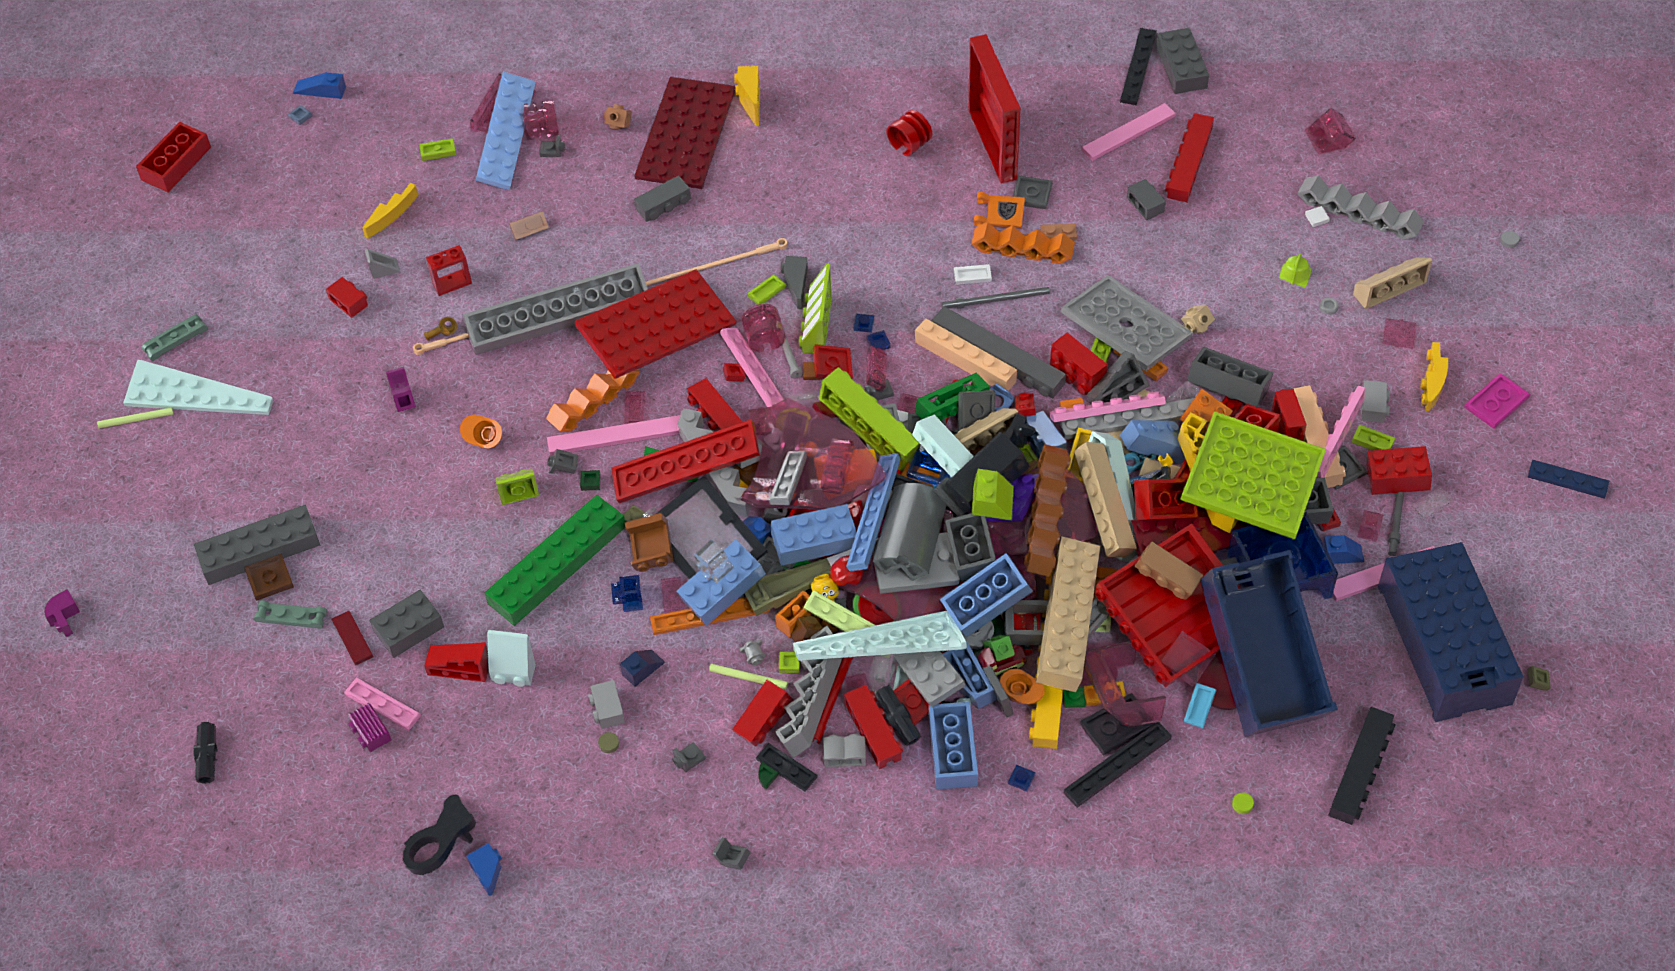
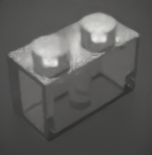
[694,539,734,584]

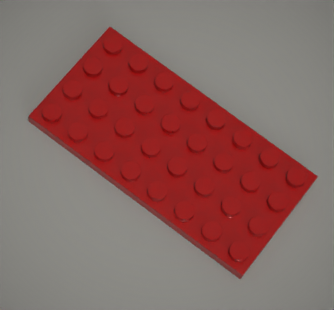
[575,269,737,379]

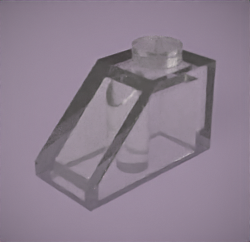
[869,654,895,693]

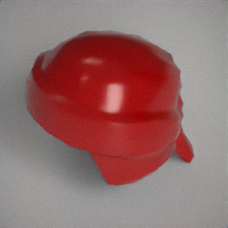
[830,555,870,586]

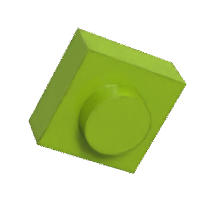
[779,652,800,673]

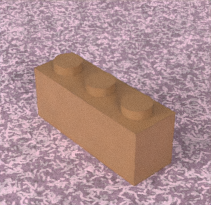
[1135,542,1203,600]

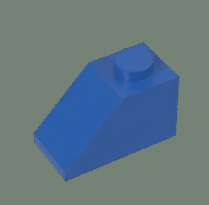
[735,516,772,544]
[1322,535,1364,565]
[467,843,502,896]

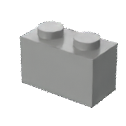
[1361,380,1390,423]
[588,680,625,729]

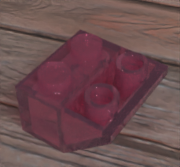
[1305,108,1356,155]

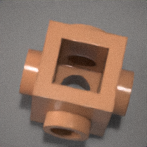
[604,104,632,130]

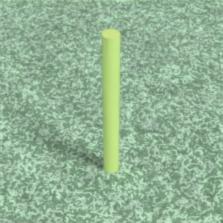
[97,407,173,429]
[709,664,788,690]

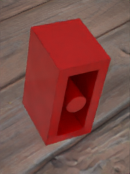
[326,277,368,318]

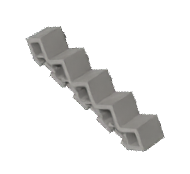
[1297,175,1424,240]
[678,408,753,517]
[775,626,842,758]

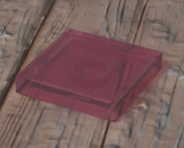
[1161,631,1216,687]

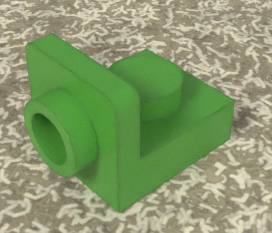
[982,635,1015,661]

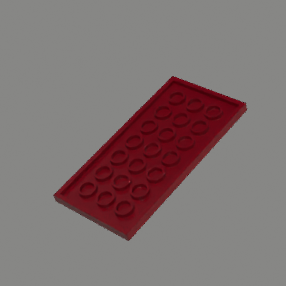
[634,76,736,189]

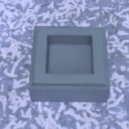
[288,105,313,125]

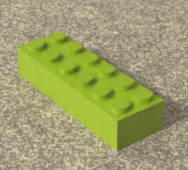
[819,367,920,471]

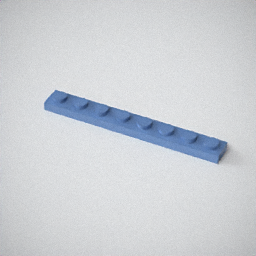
[846,453,901,571]

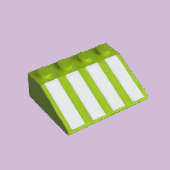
[799,263,832,354]

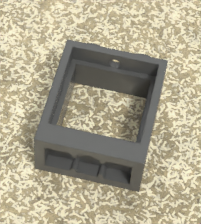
[1003,600,1048,645]

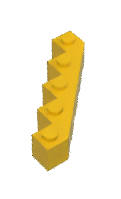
[1178,412,1238,533]

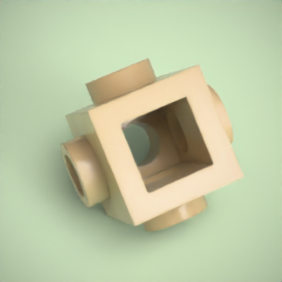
[1181,305,1215,334]

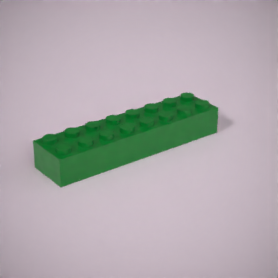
[484,495,625,626]

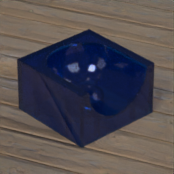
[1227,510,1338,599]

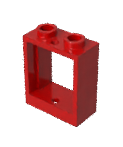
[426,245,472,296]
[1271,389,1307,441]

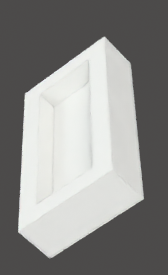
[954,264,992,285]

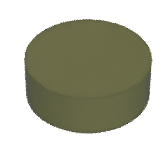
[598,732,619,753]

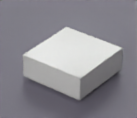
[1305,206,1330,227]

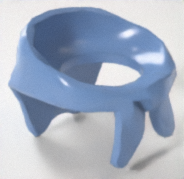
[989,384,1014,412]

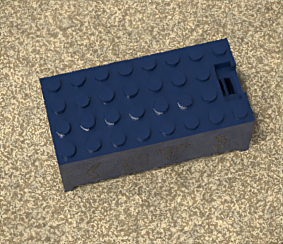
[1378,542,1524,722]
[1200,550,1338,737]

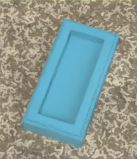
[1183,683,1216,729]

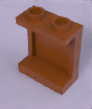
[625,513,674,572]

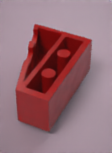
[424,642,489,682]
[732,679,794,747]

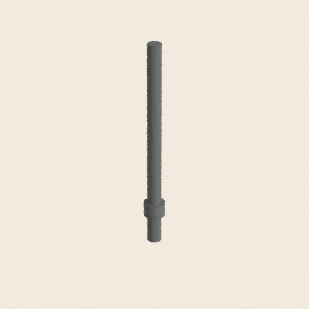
[942,287,1050,309]
[1388,492,1404,556]

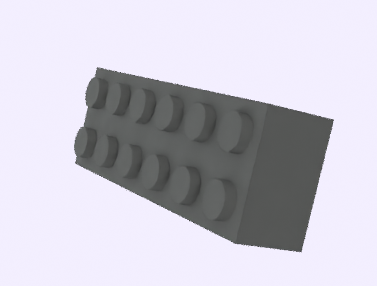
[194,504,320,585]

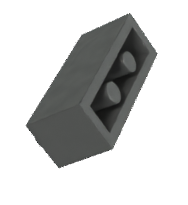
[634,176,691,222]

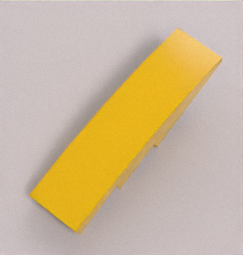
[362,183,419,239]

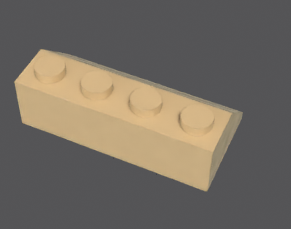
[1353,257,1432,309]
[954,408,1018,451]

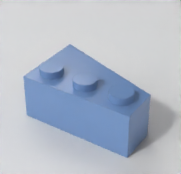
[1027,411,1067,460]
[1120,420,1185,464]
[943,642,997,709]

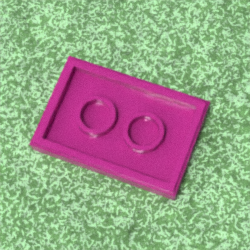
[1464,373,1530,429]

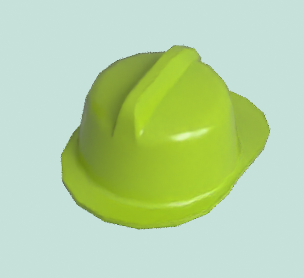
[1279,253,1311,288]

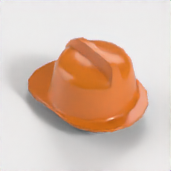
[460,414,502,449]
[1000,669,1045,704]

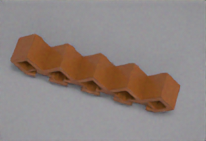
[1024,444,1071,577]

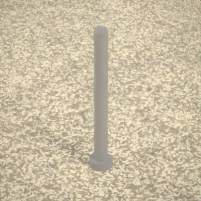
[771,314,803,378]

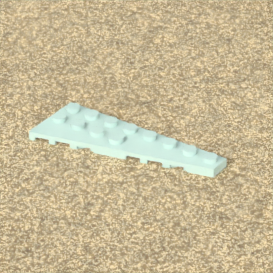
[793,611,967,661]

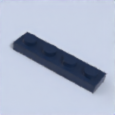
[1528,459,1609,499]

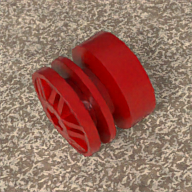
[886,109,933,156]

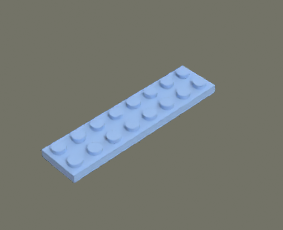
[475,71,536,189]

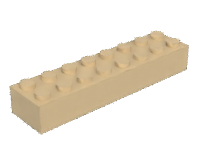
[1036,537,1100,692]

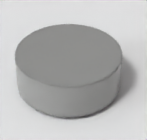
[1500,231,1519,248]
[1319,298,1339,315]

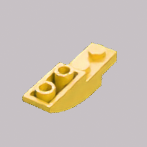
[1420,342,1448,412]

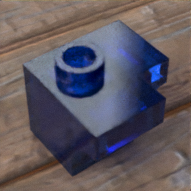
[611,575,643,612]

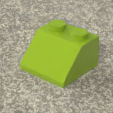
[495,468,539,505]
[972,469,1014,520]

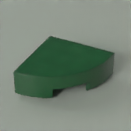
[758,762,779,790]

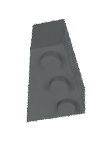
[1086,351,1150,405]

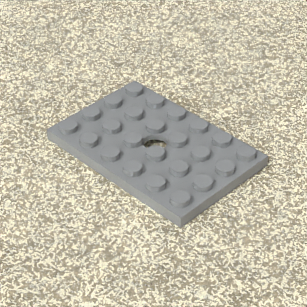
[1061,275,1193,371]

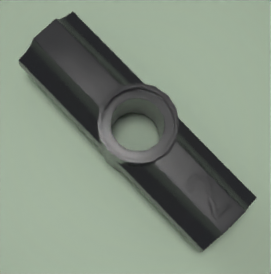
[875,685,922,746]
[193,722,218,784]

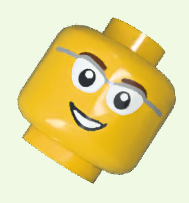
[811,574,839,602]

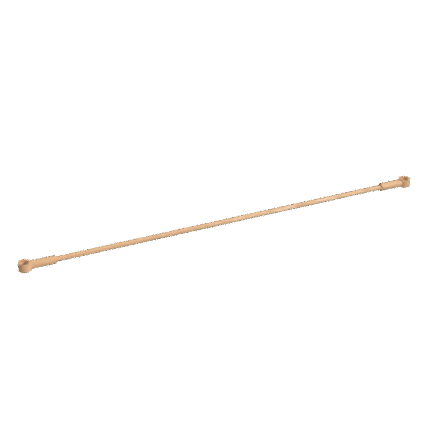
[413,238,787,355]

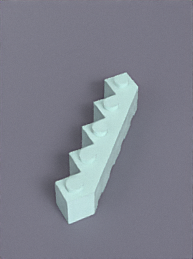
[1089,431,1137,561]

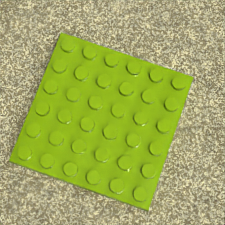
[1180,411,1326,539]

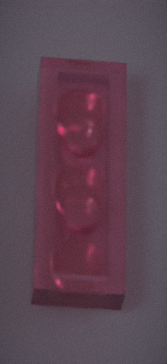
[866,346,887,391]

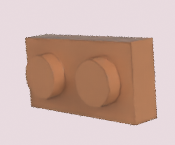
[509,211,549,240]
[1040,223,1077,241]

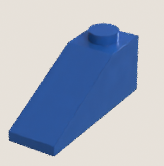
[293,72,346,99]

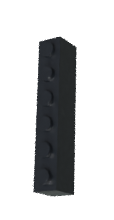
[1328,706,1396,825]

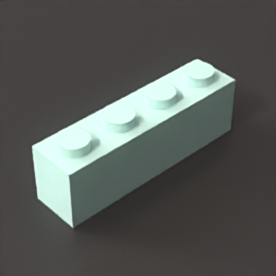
[913,415,974,477]

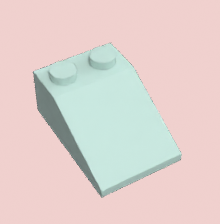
[487,630,536,687]

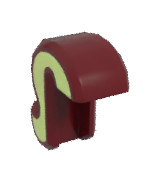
[978,644,1027,676]

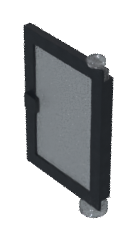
[641,476,768,580]

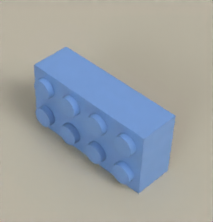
[771,504,857,566]
[676,539,766,626]
[940,553,1033,637]
[929,702,978,790]

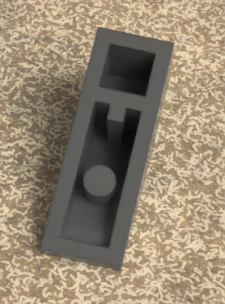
[781,256,808,309]

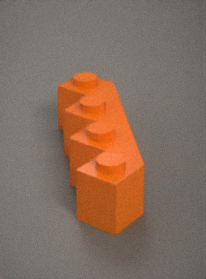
[971,222,1075,264]
[546,369,640,432]

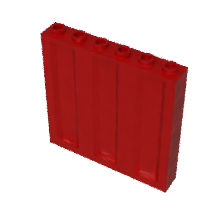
[968,34,1021,184]
[1094,524,1240,688]

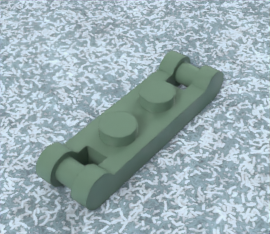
[142,315,208,361]
[253,601,327,629]

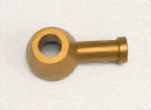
[424,316,457,341]

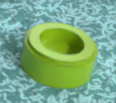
[1232,792,1254,814]

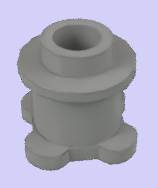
[740,640,766,665]

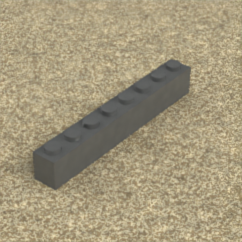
[931,306,1066,399]

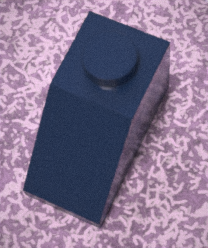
[620,650,665,687]

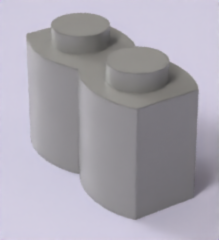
[824,734,866,767]

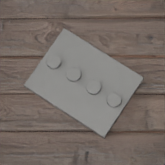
[872,533,960,594]

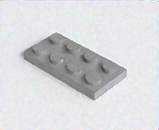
[891,651,966,707]

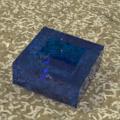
[854,313,875,333]
[867,330,891,353]
[1008,764,1036,792]

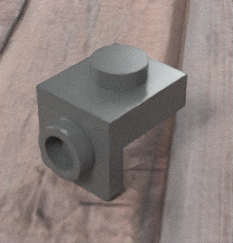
[713,837,751,870]

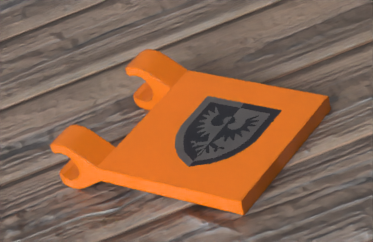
[974,192,1025,228]

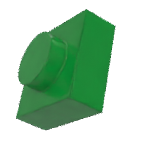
[1063,687,1085,708]

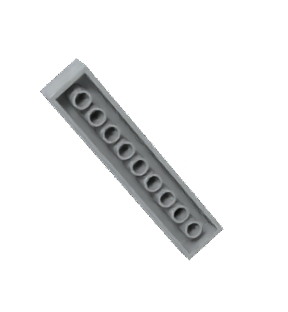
[463,263,648,355]

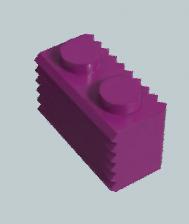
[348,703,392,752]

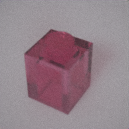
[1357,510,1383,542]

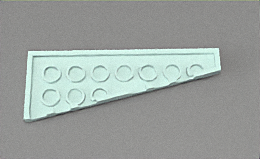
[123,360,273,415]

